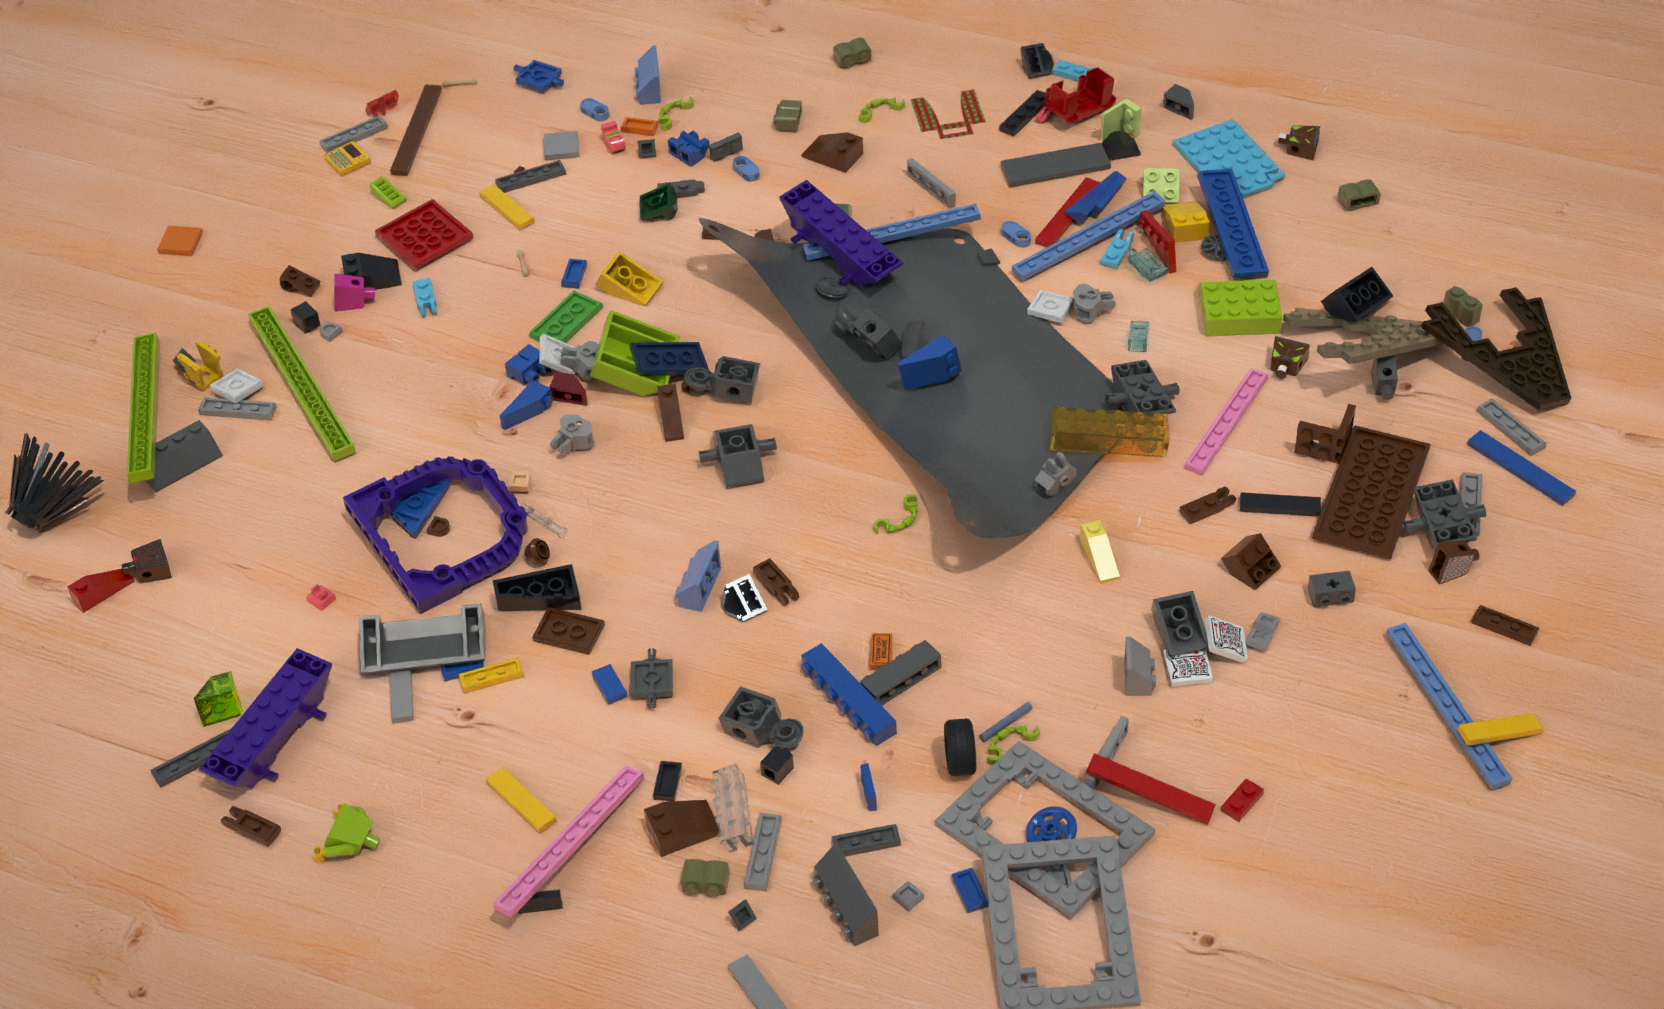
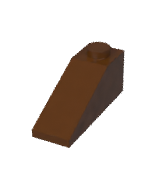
[657,383,684,442]

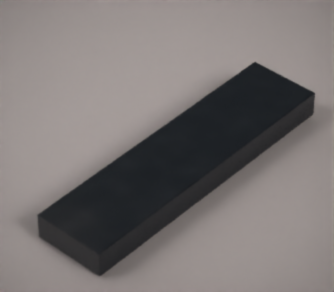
[1240,492,1321,516]

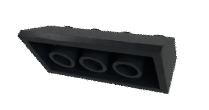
[1321,267,1393,322]

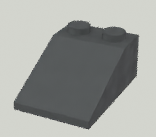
[1151,591,1208,656]

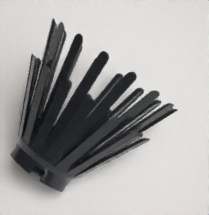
[5,433,105,533]

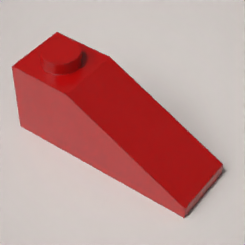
[67,568,135,613]

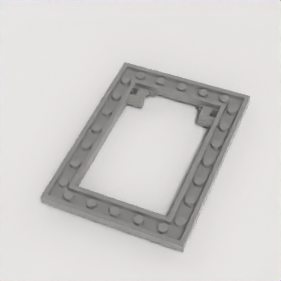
[935,741,1155,919]
[982,835,1141,1009]

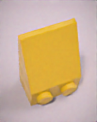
[1161,201,1209,243]
[595,251,663,306]

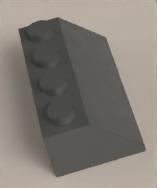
[145,420,223,492]
[812,844,879,946]

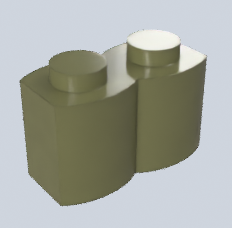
[833,38,872,68]
[774,100,802,131]
[1338,180,1381,211]
[1444,286,1483,327]
[681,859,730,896]

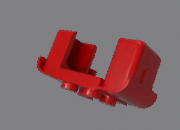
[1043,67,1116,123]

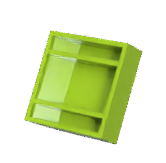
[1198,279,1282,336]
[590,310,680,396]

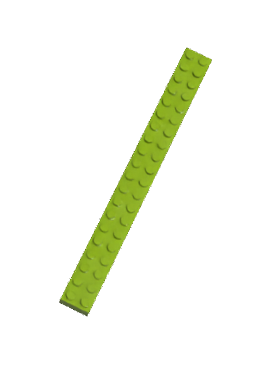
[248,306,356,462]
[127,332,160,484]

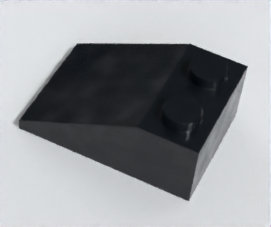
[341,252,402,290]

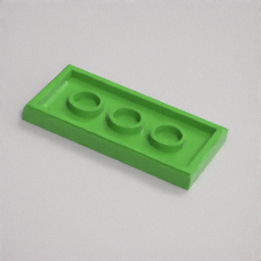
[529,291,603,343]

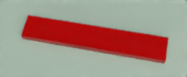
[1035,177,1100,247]
[1085,753,1216,825]

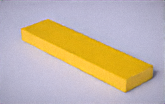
[479,184,534,230]
[1457,713,1543,746]
[486,767,557,833]

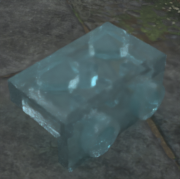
[1128,248,1168,282]

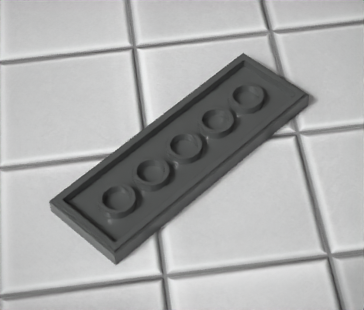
[1001,142,1111,187]

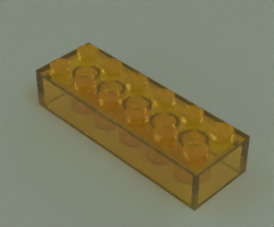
[1049,407,1170,457]

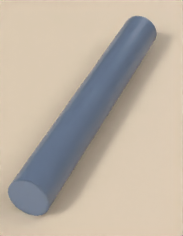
[979,702,1032,742]

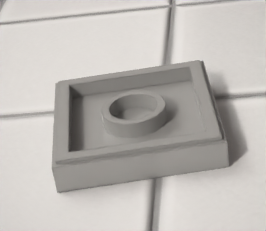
[543,130,579,160]

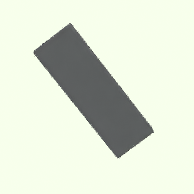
[832,824,901,857]

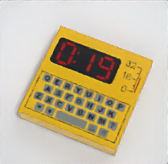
[324,141,371,176]

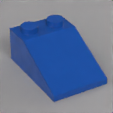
[897,334,962,390]

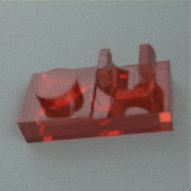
[365,90,399,117]

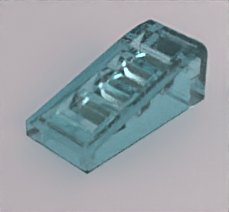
[1128,321,1150,352]

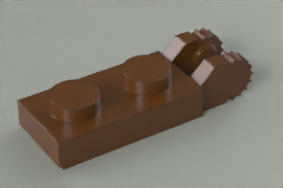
[1179,486,1237,524]
[753,558,800,606]
[221,806,282,846]

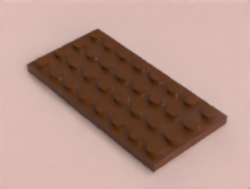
[1312,425,1431,559]

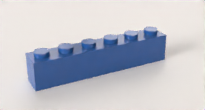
[801,643,897,746]

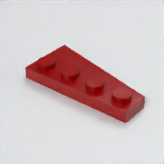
[1139,210,1176,274]

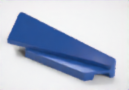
[1065,171,1127,225]

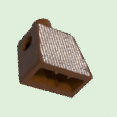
[1428,540,1479,584]

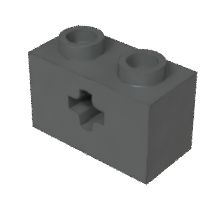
[1308,570,1356,607]

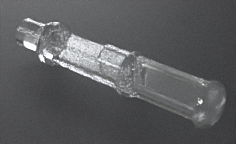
[520,503,568,538]

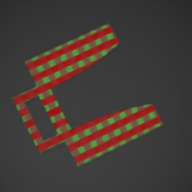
[911,90,986,139]

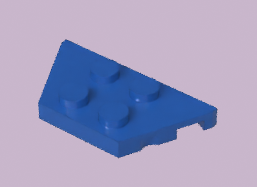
[390,479,451,538]

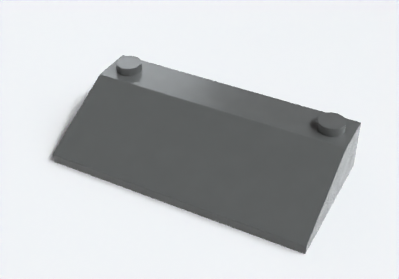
[359,603,486,675]

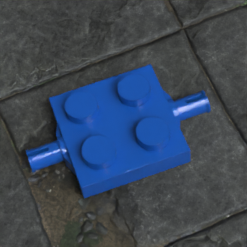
[513,60,564,92]

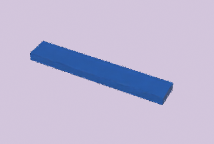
[1467,430,1576,506]

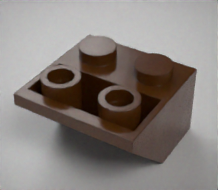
[1221,533,1282,589]

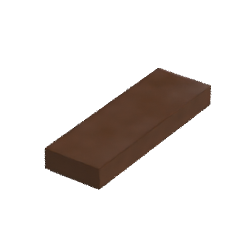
[1471,605,1539,646]

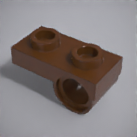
[279,265,321,297]

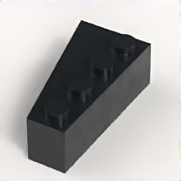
[492,564,582,610]

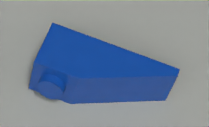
[500,380,553,430]

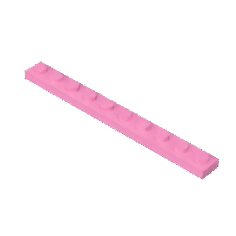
[493,765,644,918]

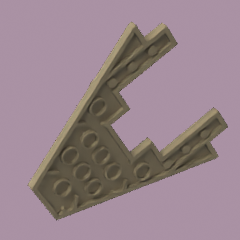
[1283,308,1443,364]

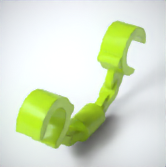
[659,96,694,131]
[858,97,905,123]
[874,494,918,534]
[987,724,1040,766]

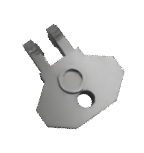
[1073,284,1116,323]
[560,341,598,381]
[550,415,594,455]
[1035,451,1077,496]

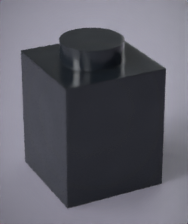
[290,301,321,334]
[760,745,794,785]

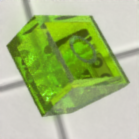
[194,671,244,727]

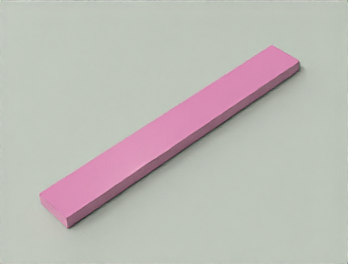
[1184,368,1268,475]

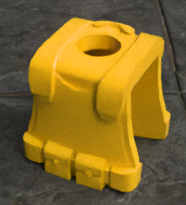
[177,341,223,390]

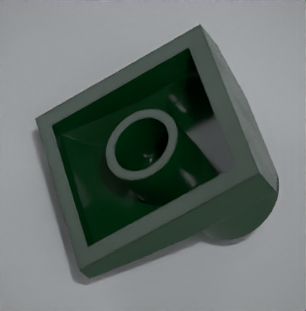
[640,183,678,221]

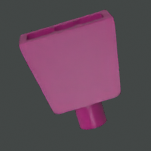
[334,274,375,311]

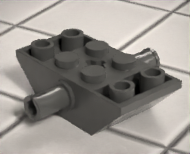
[1105,360,1180,420]
[699,424,777,488]
[1403,479,1487,548]

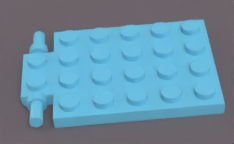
[1173,119,1285,198]

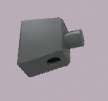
[1371,355,1398,400]

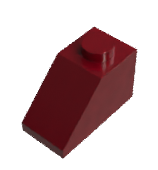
[549,372,588,406]

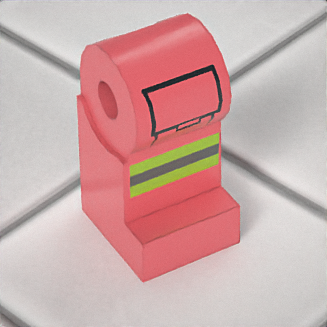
[601,121,626,153]

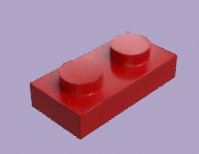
[1221,779,1264,822]

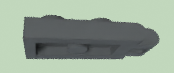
[657,179,705,198]

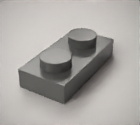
[709,132,743,162]

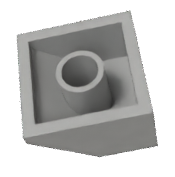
[1124,636,1156,696]

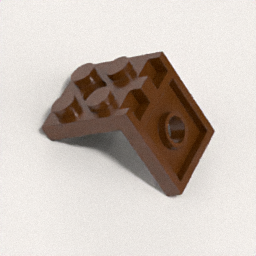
[1295,404,1356,464]

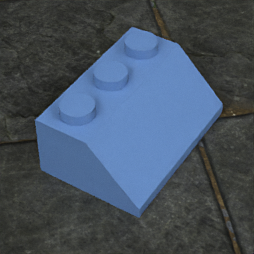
[635,45,661,105]
[676,541,721,612]

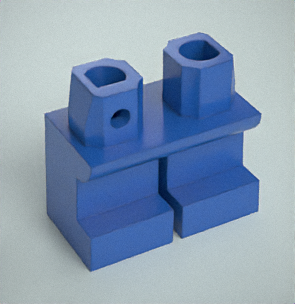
[668,131,710,167]
[505,344,551,385]

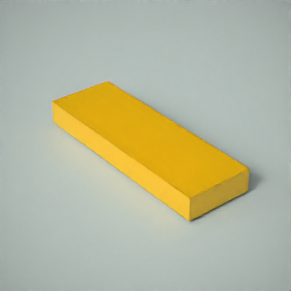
[458,657,524,694]

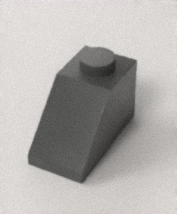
[1163,84,1194,120]

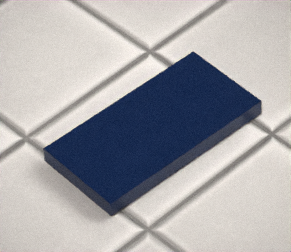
[629,342,709,376]

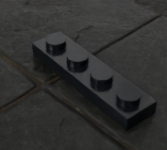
[999,90,1045,137]

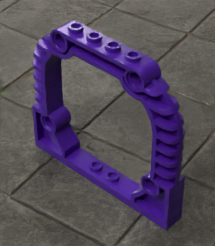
[343,456,528,614]

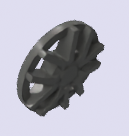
[1201,234,1226,261]

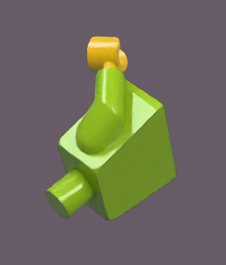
[312,803,380,863]

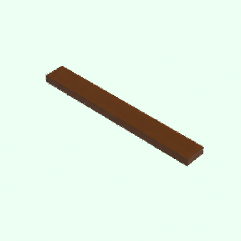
[390,84,442,176]

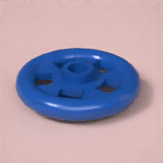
[1026,806,1077,842]

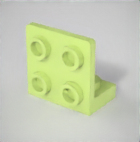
[1101,99,1141,141]
[1143,168,1180,204]

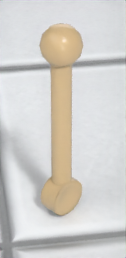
[442,79,477,87]
[517,251,529,276]

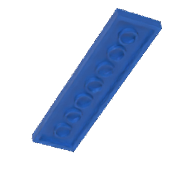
[1197,169,1269,279]

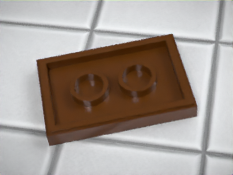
[532,607,605,655]

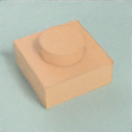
[508,472,532,492]

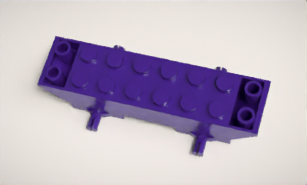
[779,180,903,289]
[199,648,332,789]

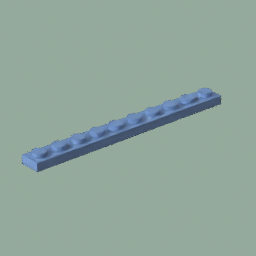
[1012,191,1166,281]
[802,203,981,261]
[1386,623,1512,790]

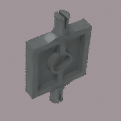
[631,648,673,709]

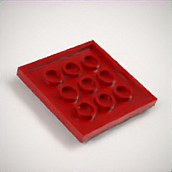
[375,199,473,270]

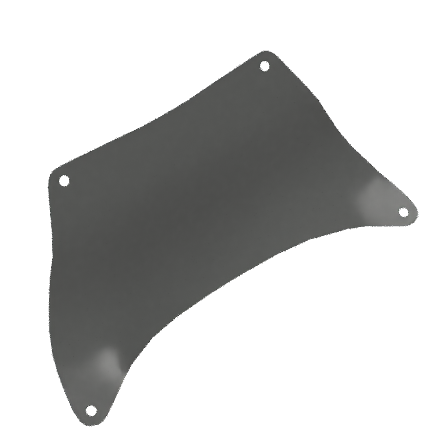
[699,218,1138,538]

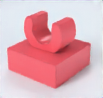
[307,584,336,611]

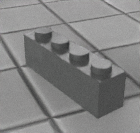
[860,640,941,705]

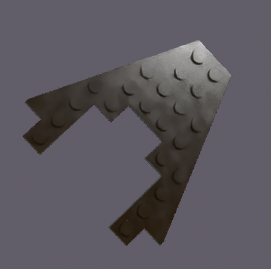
[1421,287,1571,410]

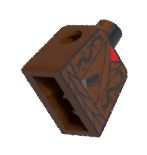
[121,539,172,583]

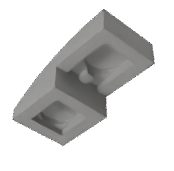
[1246,612,1280,652]

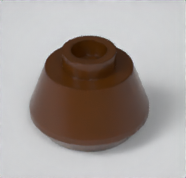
[524,538,550,564]

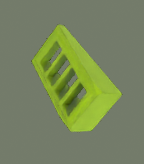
[370,176,406,209]

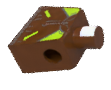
[1278,125,1320,161]
[1270,336,1310,379]

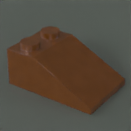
[802,132,863,173]
[644,800,722,857]

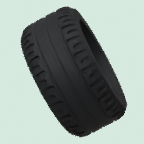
[944,718,976,776]

